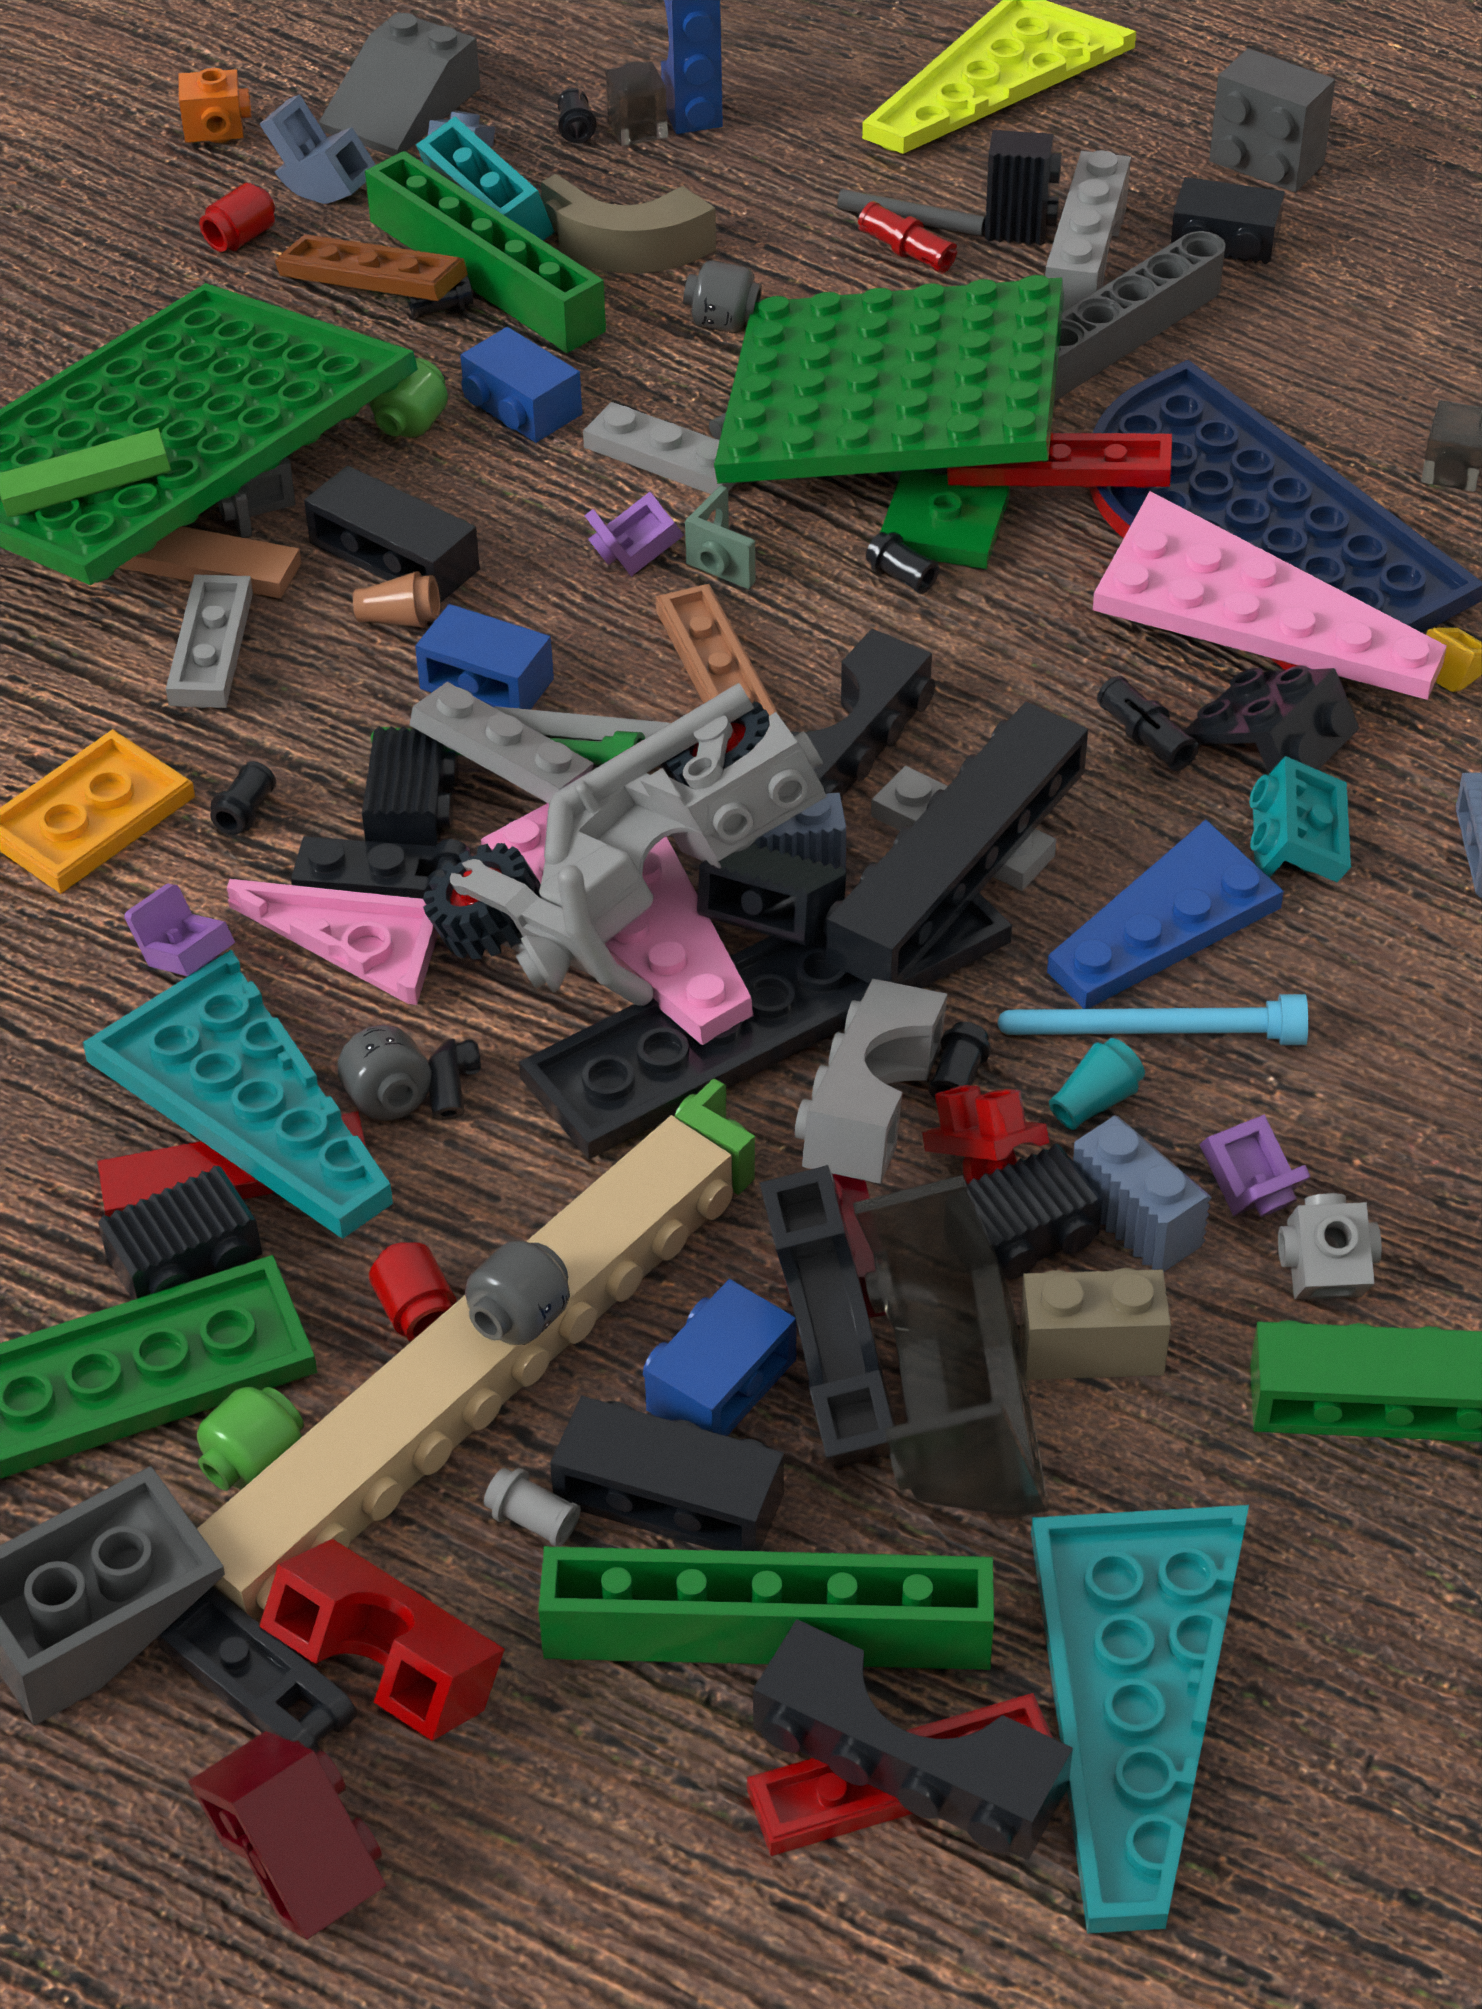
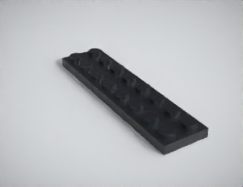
[519,893,1012,1160]

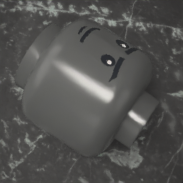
[683,260,762,334]
[337,1024,432,1121]
[465,1241,570,1345]

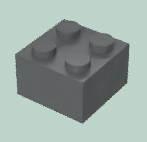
[1209,48,1335,193]

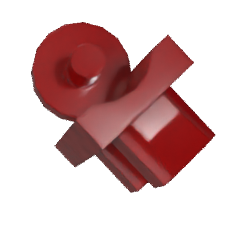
[922,1085,1050,1185]

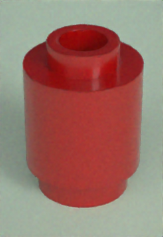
[199,183,275,252]
[369,1242,457,1342]

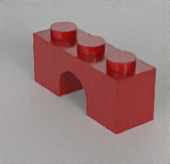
[259,1538,505,1741]

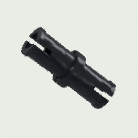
[1097,676,1199,771]

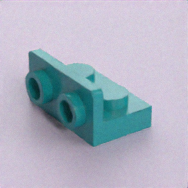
[1249,756,1351,882]

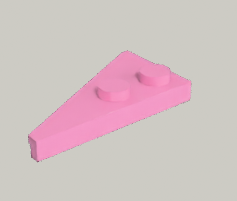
[227,879,438,1005]

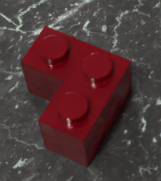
[188,1731,387,1940]

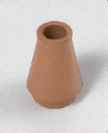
[353,571,440,628]

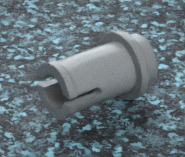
[484,1468,581,1547]

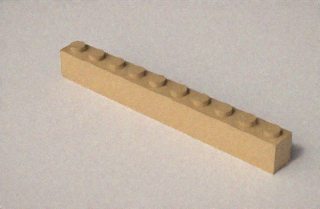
[197,1115,733,1624]

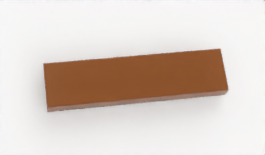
[275,234,468,301]

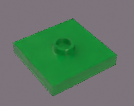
[880,470,1010,569]

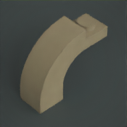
[541,174,716,273]

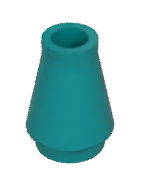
[1049,1038,1145,1130]

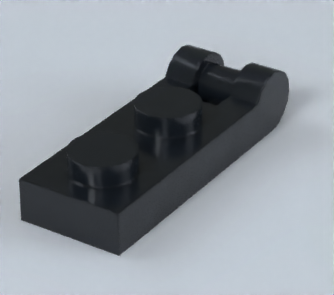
[291,836,471,899]
[157,1586,358,1753]

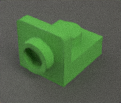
[674,1079,755,1195]

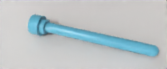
[997,994,1308,1046]

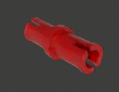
[858,201,957,274]

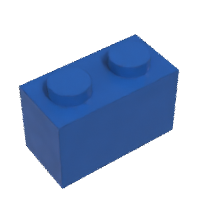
[460,327,582,443]
[415,604,554,710]
[643,1279,796,1436]

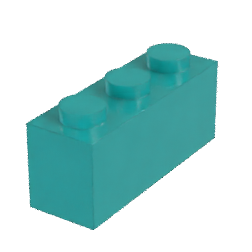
[416,116,554,240]

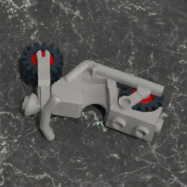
[423,683,827,1006]

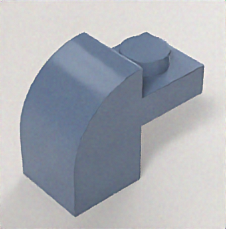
[260,94,376,204]

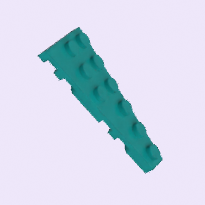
[83,950,393,1239]
[1031,1505,1249,1934]

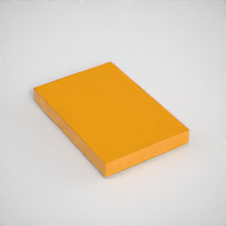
[0,729,195,894]

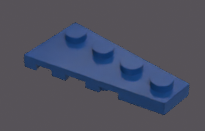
[1047,819,1284,1009]

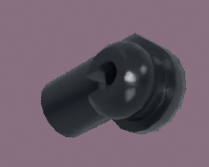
[428,1038,481,1120]

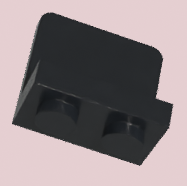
[1184,665,1360,774]

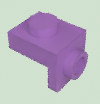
[584,492,684,577]
[124,883,235,976]
[1199,1114,1311,1217]

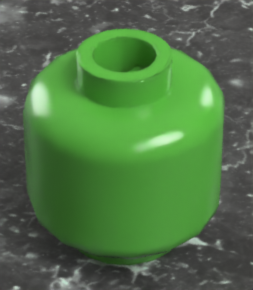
[369,358,448,438]
[197,1387,304,1491]

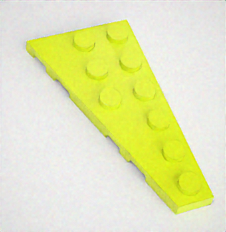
[862,0,1136,154]

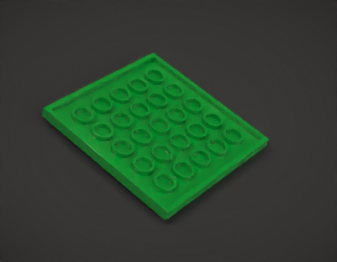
[714,275,1064,484]

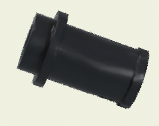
[557,88,597,143]
[407,276,474,319]
[866,532,940,594]
[210,761,276,835]
[928,1022,991,1100]

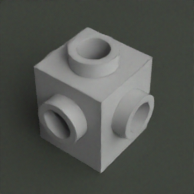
[1278,1193,1382,1300]

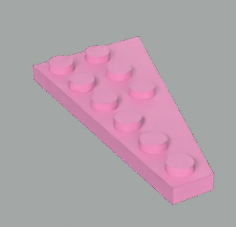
[1093,491,1447,700]
[481,803,753,1045]

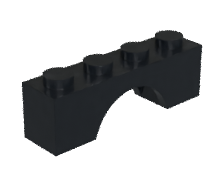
[790,629,935,802]
[760,1165,903,1469]
[753,1619,1073,1861]

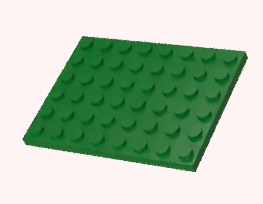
[0,283,418,585]

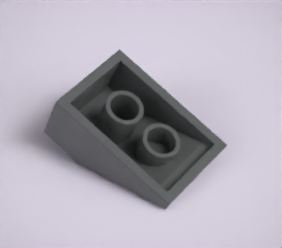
[318,12,480,156]
[0,1466,225,1726]

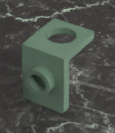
[685,485,756,589]

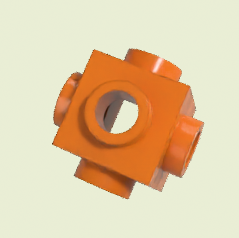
[178,68,252,143]

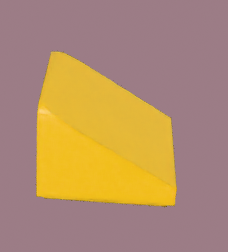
[1426,628,1482,692]

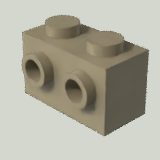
[1020,1268,1171,1380]

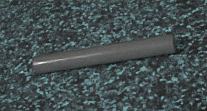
[837,189,986,237]

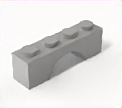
[1045,150,1131,312]
[795,979,947,1184]

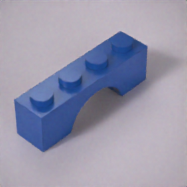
[661,0,723,134]

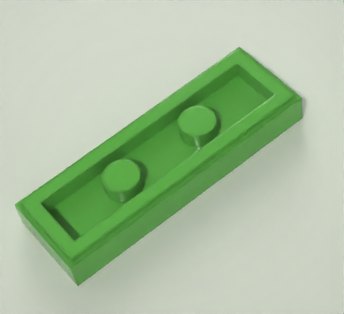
[0,428,171,517]

